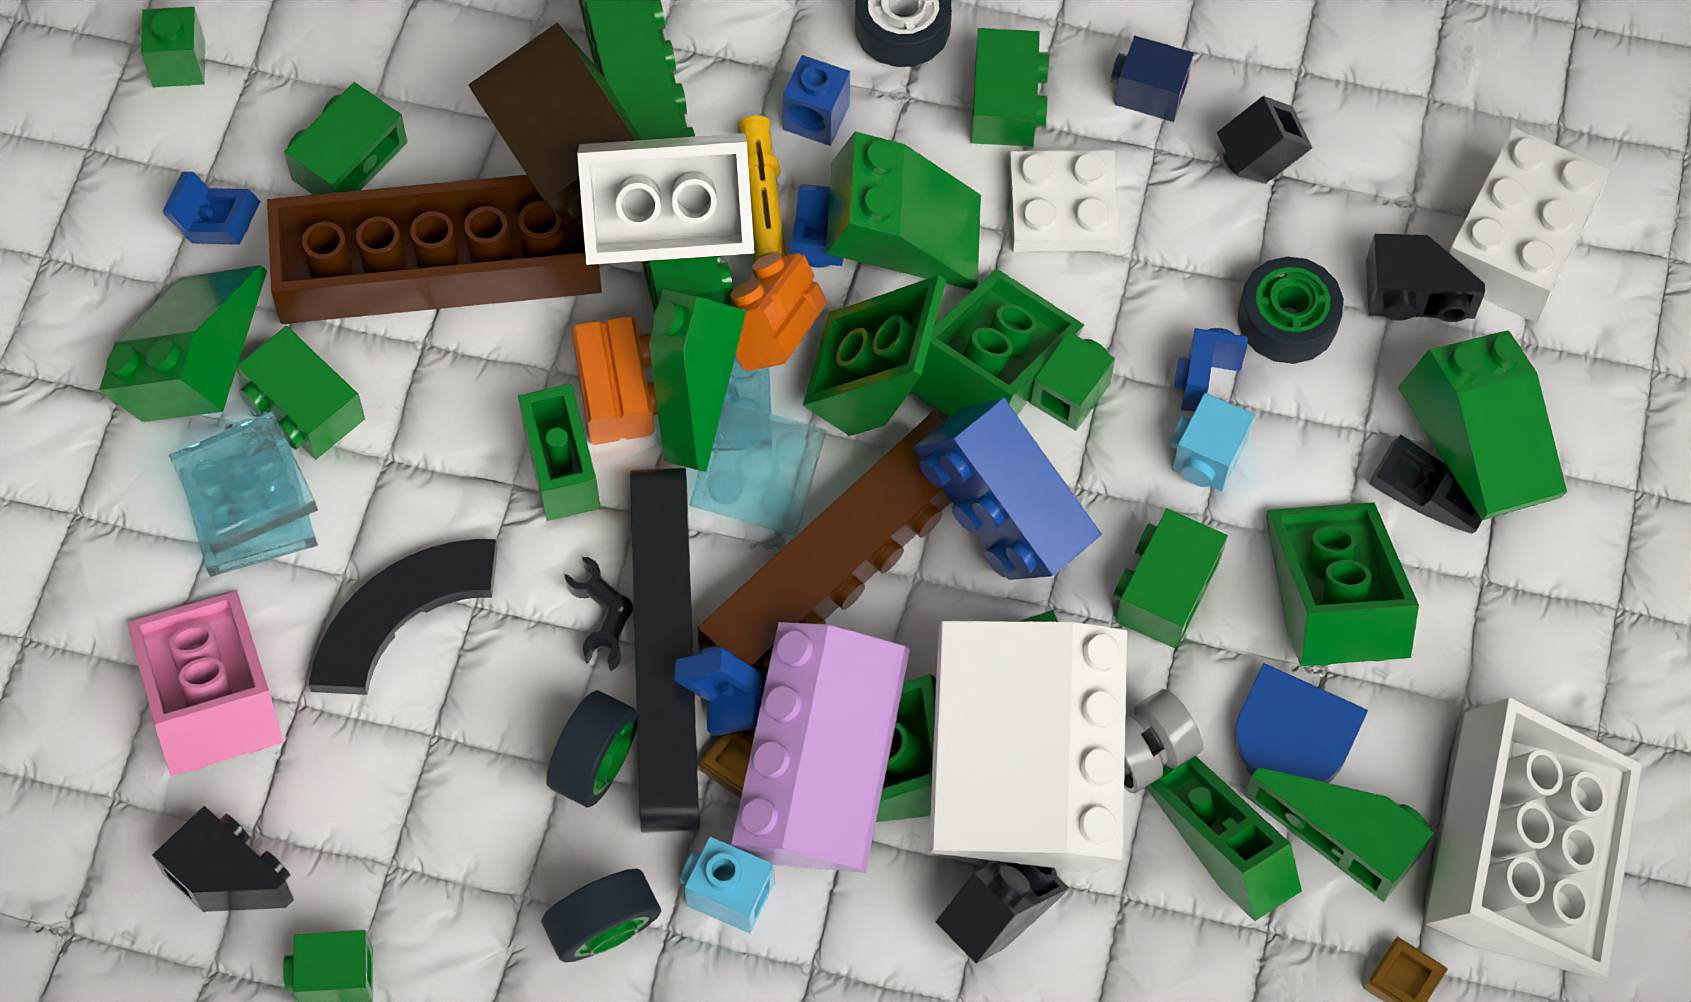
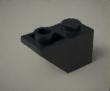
[1366,234,1485,322]
[152,806,294,912]
[935,861,1069,964]

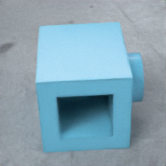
[1169,393,1255,491]
[680,837,775,934]

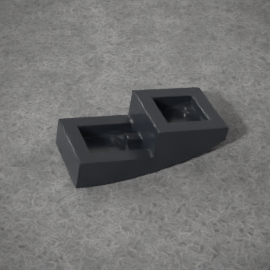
[1369,435,1482,534]

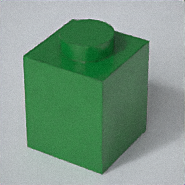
[141,6,205,88]
[1031,331,1115,431]
[283,930,373,1002]

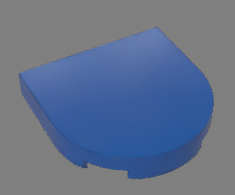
[1234,663,1368,783]

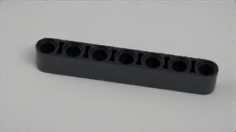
[630,467,700,833]

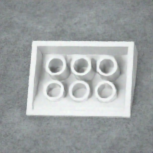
[929,621,1127,873]
[1425,697,1642,979]

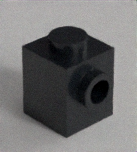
[1216,96,1313,184]

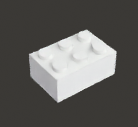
[1449,127,1612,323]
[577,133,754,265]

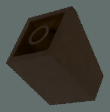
[468,22,642,225]

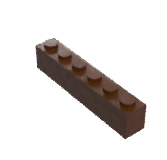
[697,411,952,684]

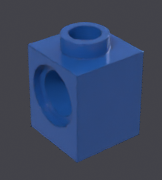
[782,55,850,146]

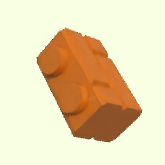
[730,253,827,371]
[571,316,658,445]

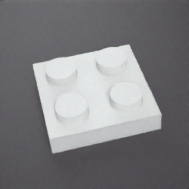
[1009,150,1120,252]

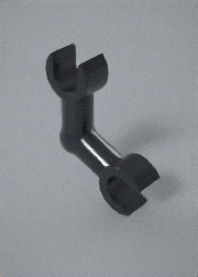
[564,557,633,672]

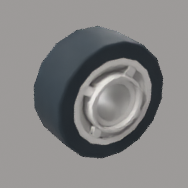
[855,0,952,67]

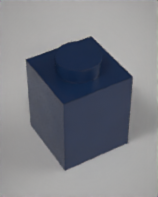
[1110,35,1194,122]

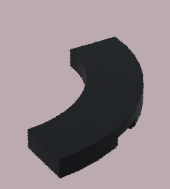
[308,539,498,695]

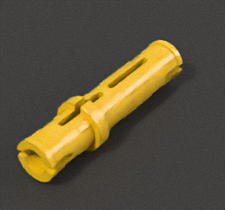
[738,115,787,262]

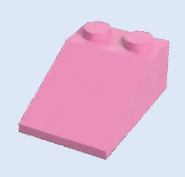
[127,590,283,776]

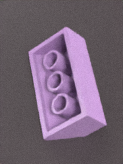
[731,622,910,873]

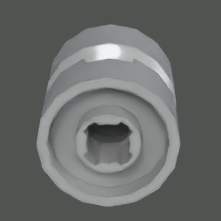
[1124,689,1203,794]

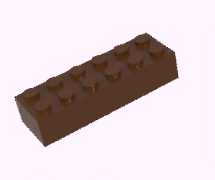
[267,175,602,324]

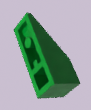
[649,289,747,472]
[1146,756,1302,921]
[1245,767,1435,902]

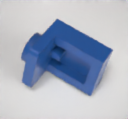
[163,171,261,245]
[790,184,844,268]
[1174,328,1248,412]
[674,647,763,736]

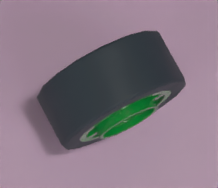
[1238,256,1344,364]
[546,690,638,808]
[541,868,662,963]

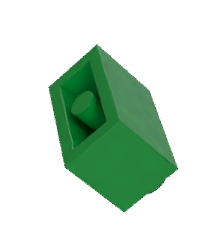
[971,28,1049,147]
[284,82,408,195]
[237,325,365,460]
[518,383,601,521]
[1113,508,1228,649]

